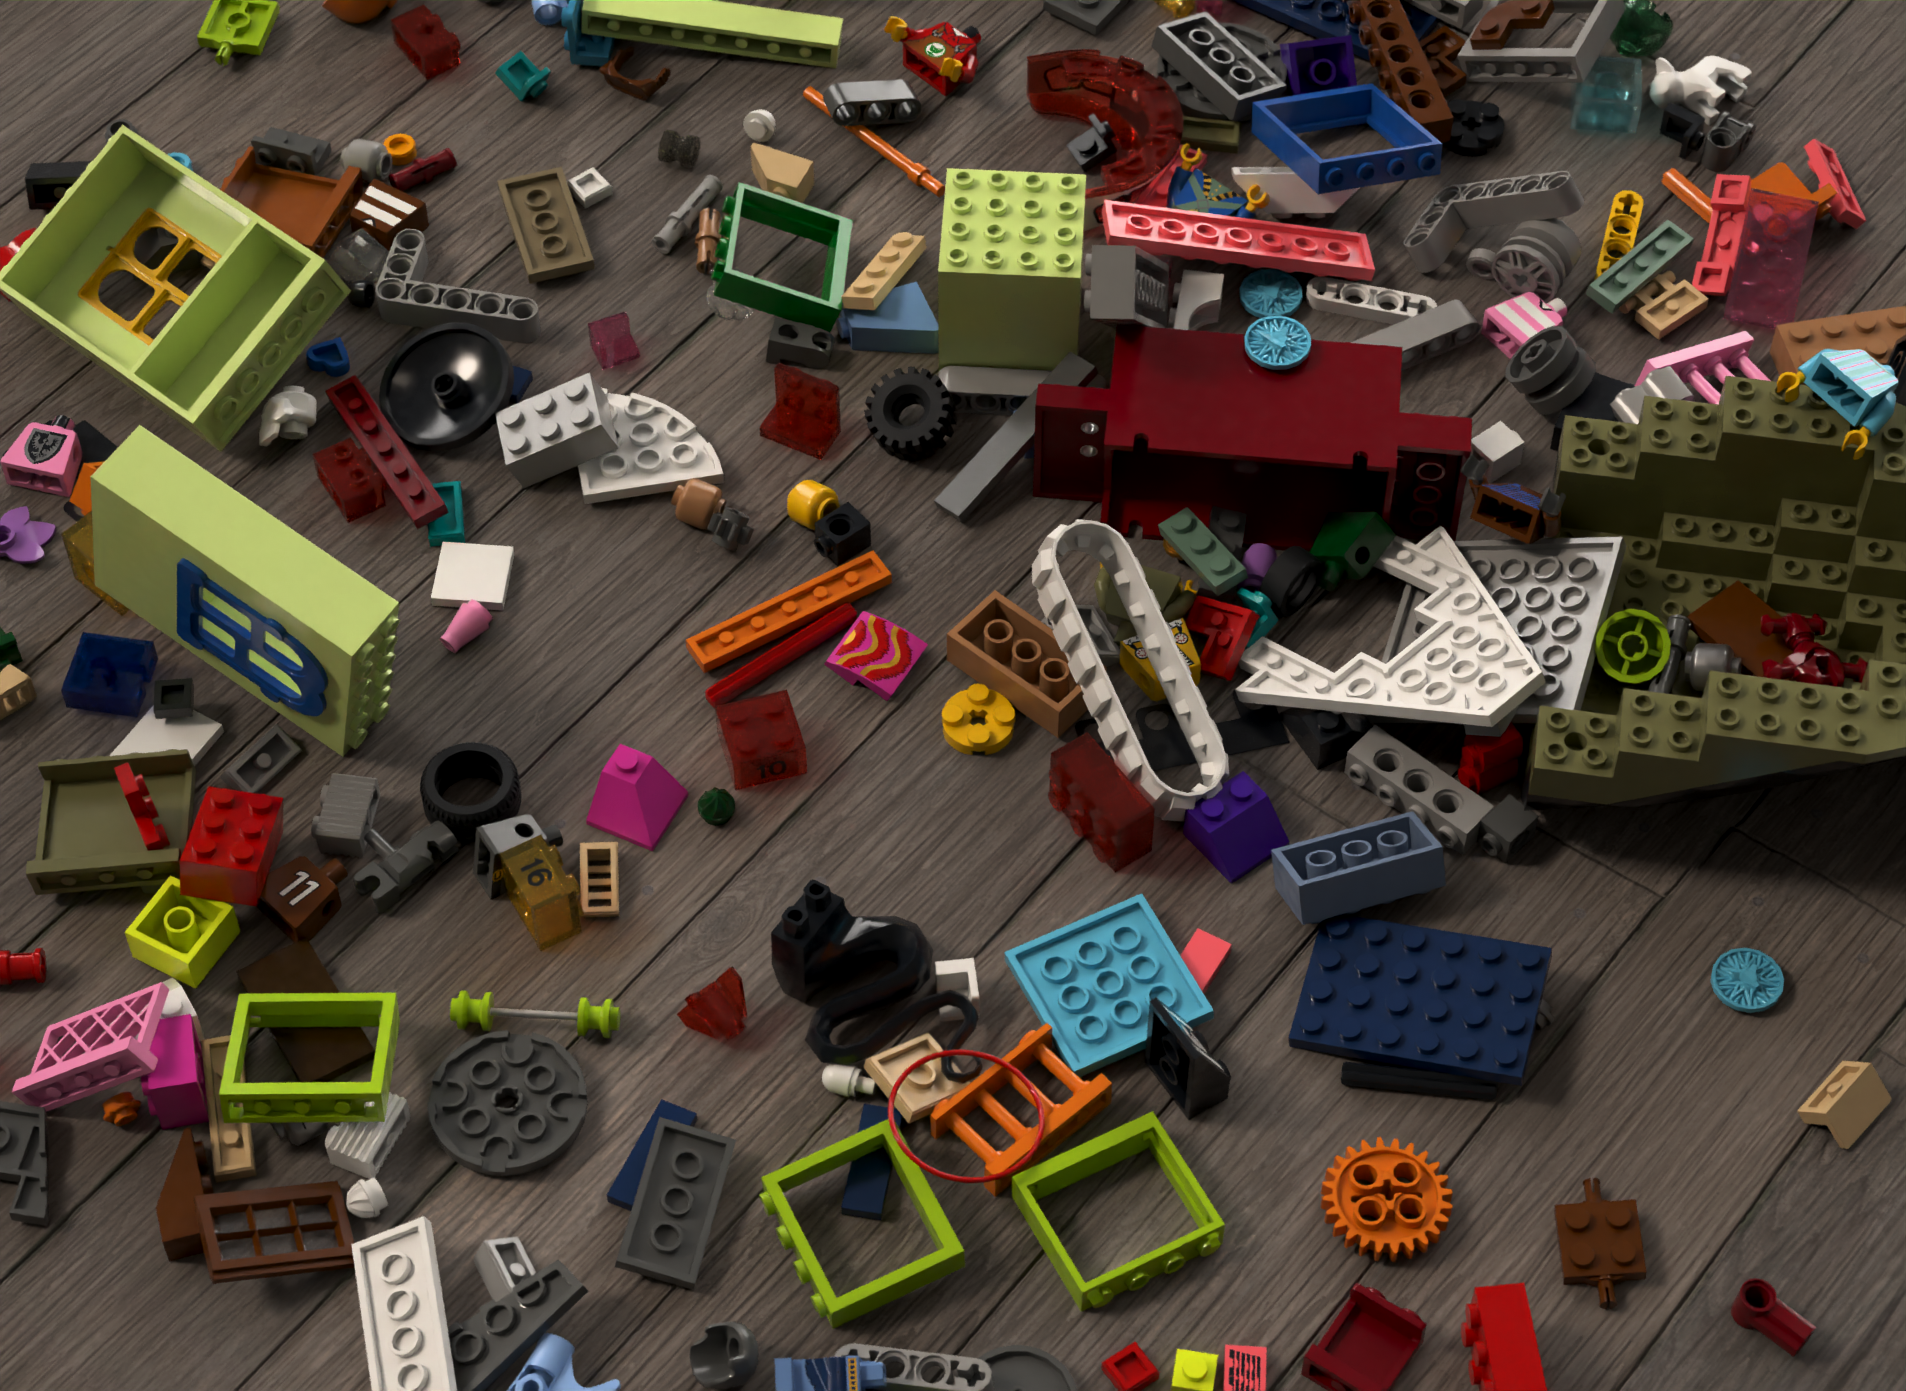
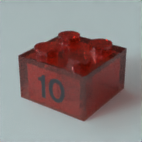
[715,690,807,790]

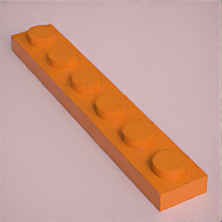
[686,550,892,673]

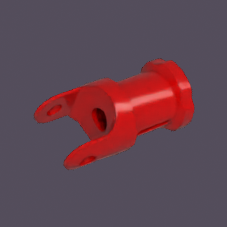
[0,948,47,985]

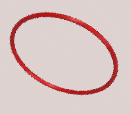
[888,1050,1045,1183]

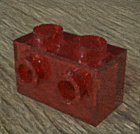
[312,437,387,523]

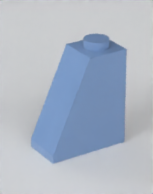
[836,282,939,354]

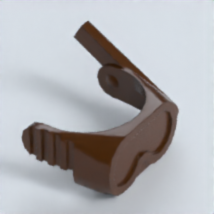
[599,46,671,101]

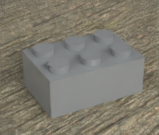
[495,372,619,488]

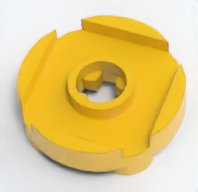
[941,683,1015,755]

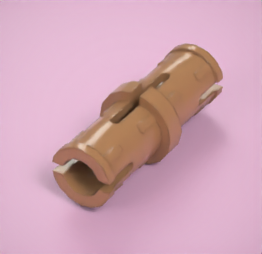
[695,208,722,274]

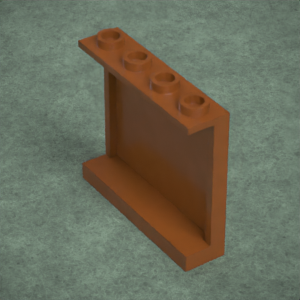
[220,146,363,259]

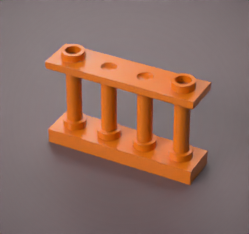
[930,1023,1112,1197]

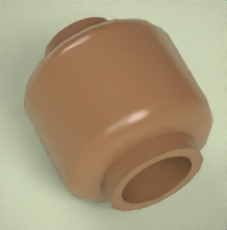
[671,478,726,530]

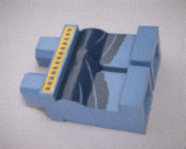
[775,1355,887,1391]

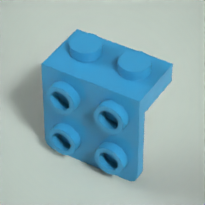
[561,0,615,66]

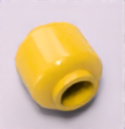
[787,480,840,531]

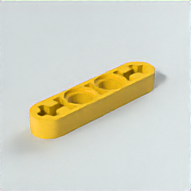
[1594,190,1644,280]

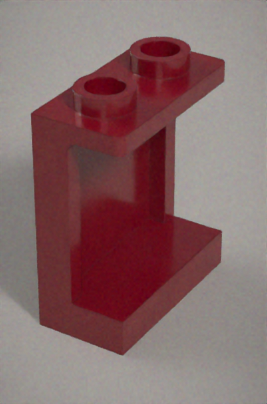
[1301,1283,1427,1391]

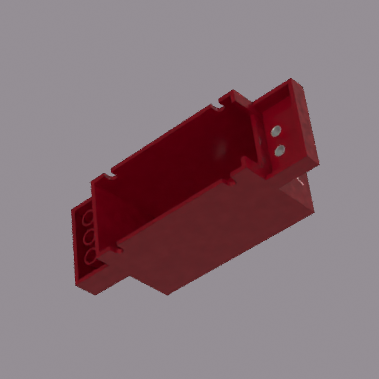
[1033,324,1472,552]

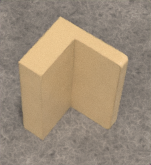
[1797,1061,1891,1149]

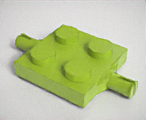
[197,0,280,66]

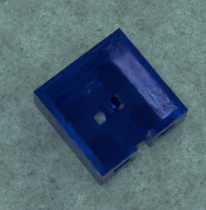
[61,632,158,717]

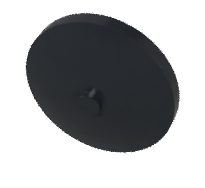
[379,323,514,451]

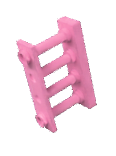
[1635,331,1771,404]

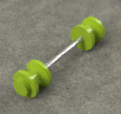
[450,990,620,1038]

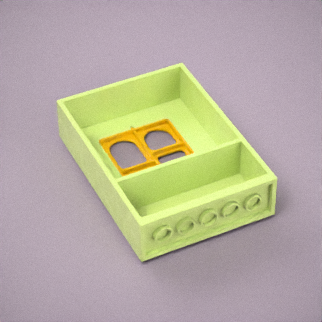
[0,125,351,452]

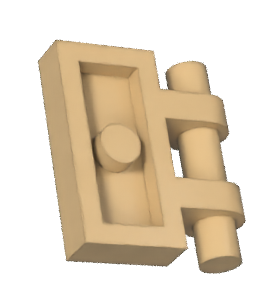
[1619,270,1709,340]

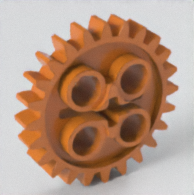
[1321,1137,1453,1262]

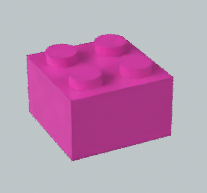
[140,1014,209,1130]

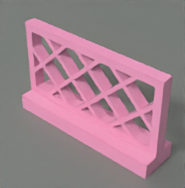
[12,982,169,1112]

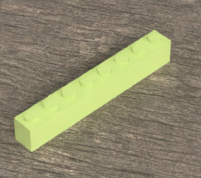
[582,0,843,68]

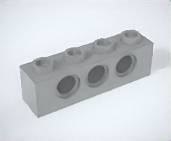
[1344,725,1494,855]

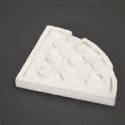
[578,388,724,504]

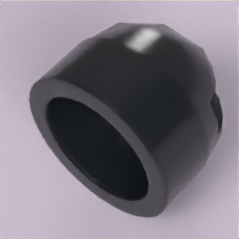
[347,280,375,308]

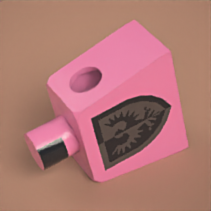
[0,415,82,497]

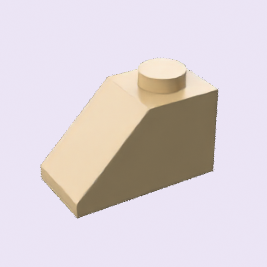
[751,142,814,203]

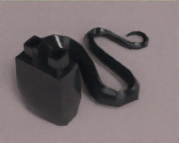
[771,880,983,1084]

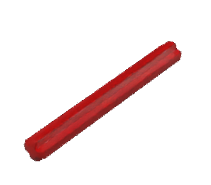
[705,603,857,708]

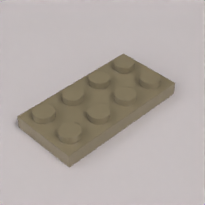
[497,167,595,284]

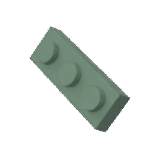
[1158,507,1248,596]

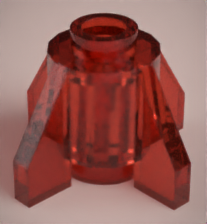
[677,967,748,1041]

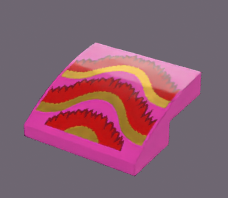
[824,611,928,701]

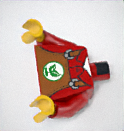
[884,16,981,96]

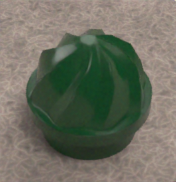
[698,787,735,826]

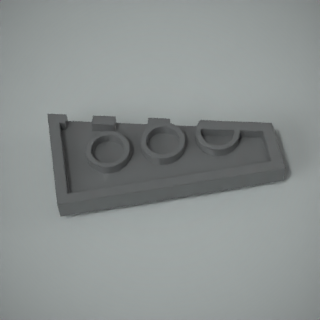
[447,1259,589,1391]

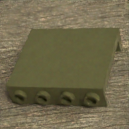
[26,749,196,895]

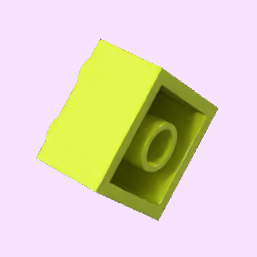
[125,875,241,989]

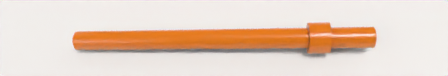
[803,86,945,197]

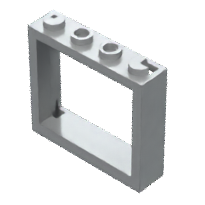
[1457,0,1626,83]

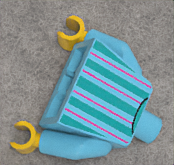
[1777,349,1898,460]

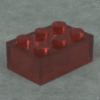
[1048,732,1155,873]

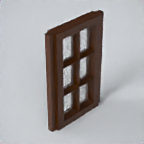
[194,1181,355,1284]

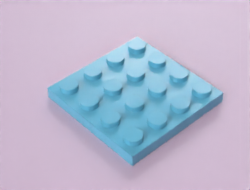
[1004,893,1214,1077]

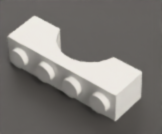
[1168,269,1224,331]

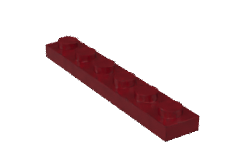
[325,375,449,529]

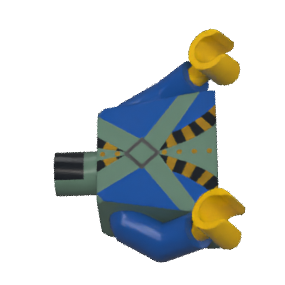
[1167,143,1270,219]

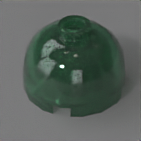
[1609,0,1673,57]

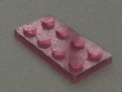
[1723,188,1819,329]

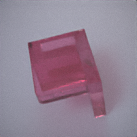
[588,312,640,370]

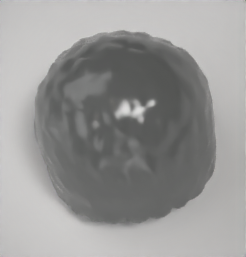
[689,1321,759,1390]

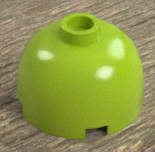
[1595,609,1671,684]

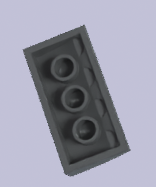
[1151,11,1287,121]

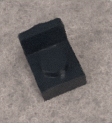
[1066,113,1117,173]

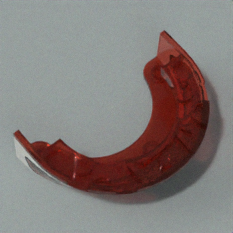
[1026,49,1183,231]

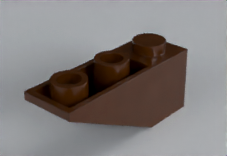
[156,1127,222,1262]

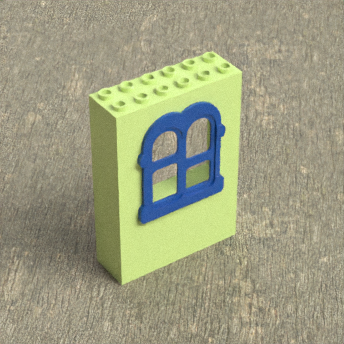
[90,425,400,757]

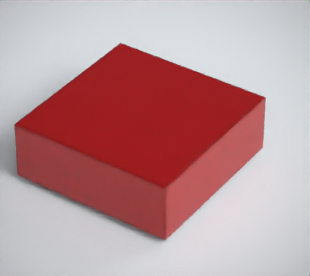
[1101,1342,1160,1391]

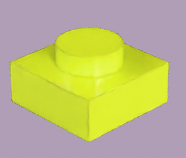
[1171,1349,1218,1391]

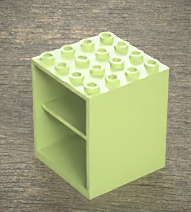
[938,168,1086,371]

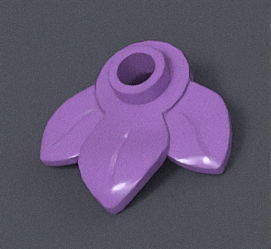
[0,506,56,564]

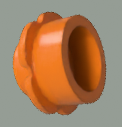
[102,1092,141,1126]

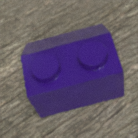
[1183,771,1290,884]

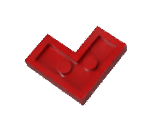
[1185,595,1260,681]
[114,762,170,851]

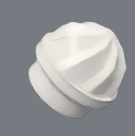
[346,1177,388,1218]

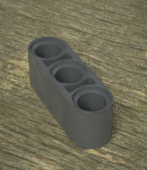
[823,79,922,126]

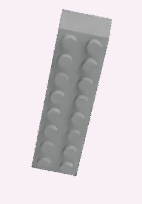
[1084,245,1169,329]

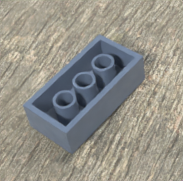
[1271,811,1446,925]

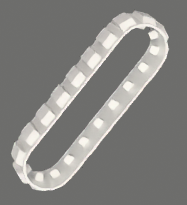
[1032,519,1229,821]

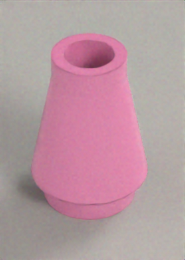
[440,599,493,653]

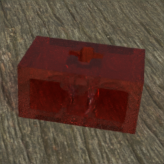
[391,4,461,80]

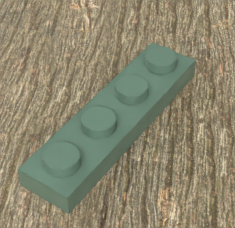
[1586,220,1694,313]

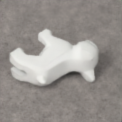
[1649,56,1752,125]

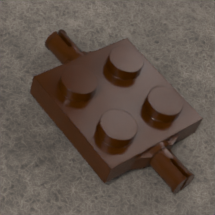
[1554,1178,1646,1309]

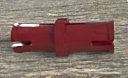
[389,148,457,191]

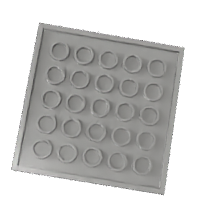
[1365,537,1627,723]

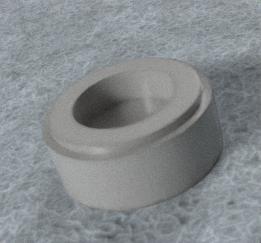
[1466,248,1496,280]

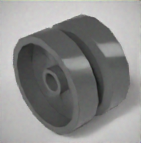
[1505,326,1596,415]

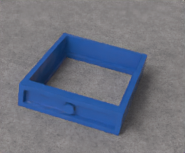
[1252,83,1442,194]

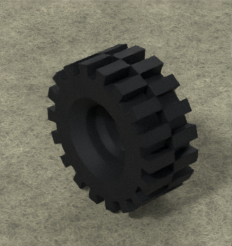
[864,367,957,461]

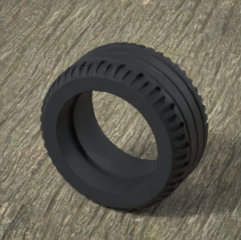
[420,742,522,842]

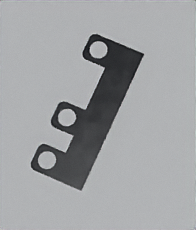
[1075,690,1289,784]

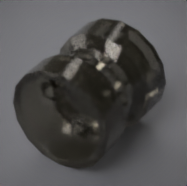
[658,129,701,169]

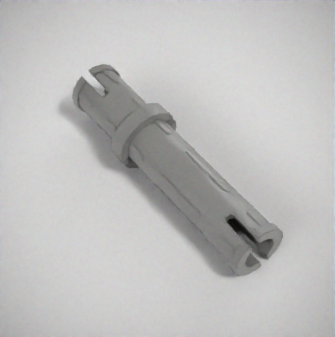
[652,175,723,254]

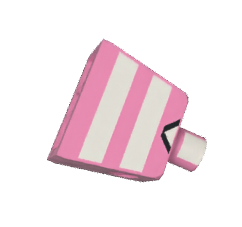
[1481,292,1567,359]

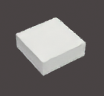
[567,167,613,209]

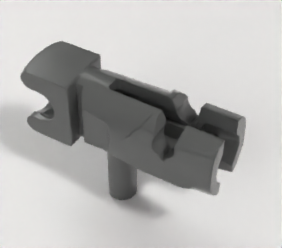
[353,821,459,914]

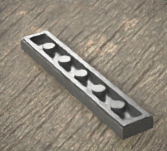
[934,352,1098,523]

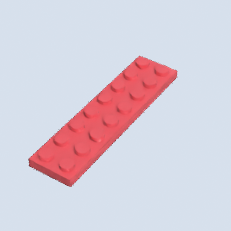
[1102,200,1375,281]

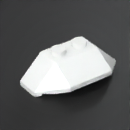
[1232,167,1359,218]

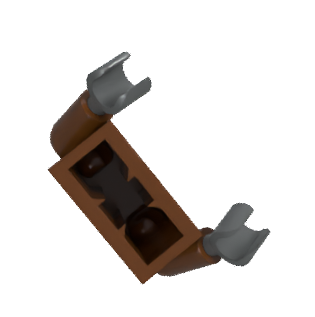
[1461,454,1566,544]

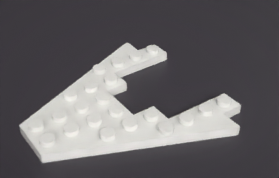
[1235,526,1546,727]

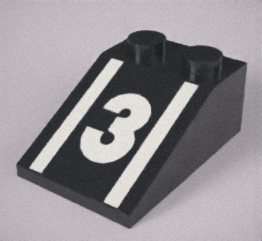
[1145,997,1231,1120]

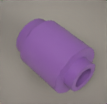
[1237,543,1277,593]

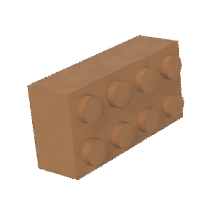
[1770,306,1906,385]
[947,590,1107,738]

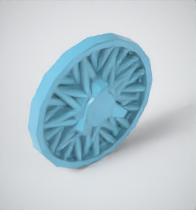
[1239,269,1303,318]
[1244,316,1311,370]
[1710,948,1784,1013]

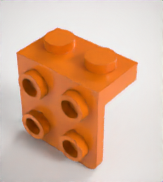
[1748,162,1838,243]

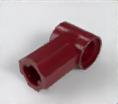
[1731,1278,1816,1357]

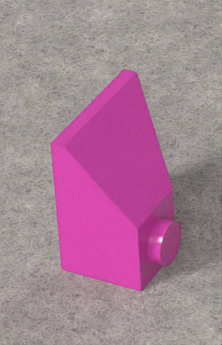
[586,744,688,852]

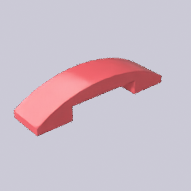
[1692,174,1751,296]

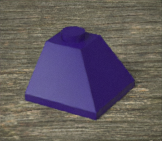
[1280,35,1357,96]

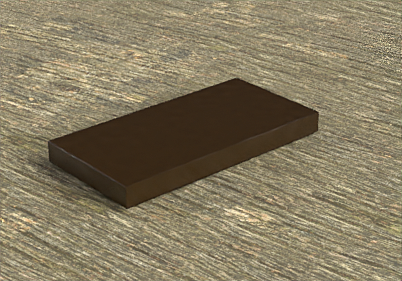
[236,937,375,1082]

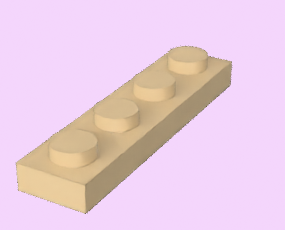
[842,232,926,310]

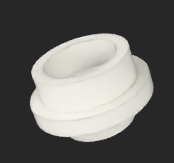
[743,110,776,142]

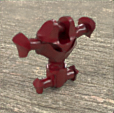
[1760,613,1868,687]

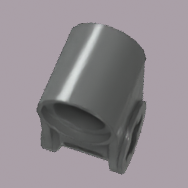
[1701,111,1756,172]

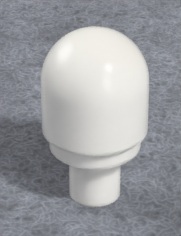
[822,1064,877,1097]

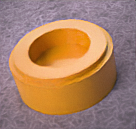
[383,134,417,165]

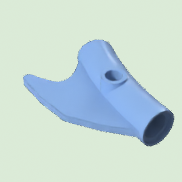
[507,1333,621,1391]

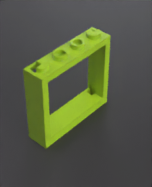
[219,993,400,1123]
[1011,1111,1225,1312]
[759,1119,965,1329]

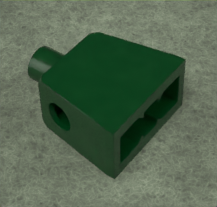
[1310,512,1396,591]

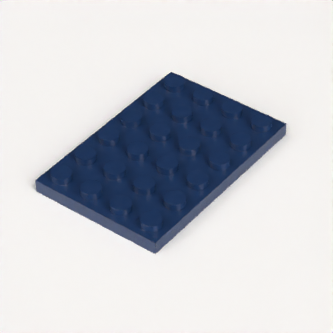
[1288,914,1552,1086]

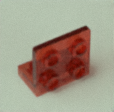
[759,363,841,460]

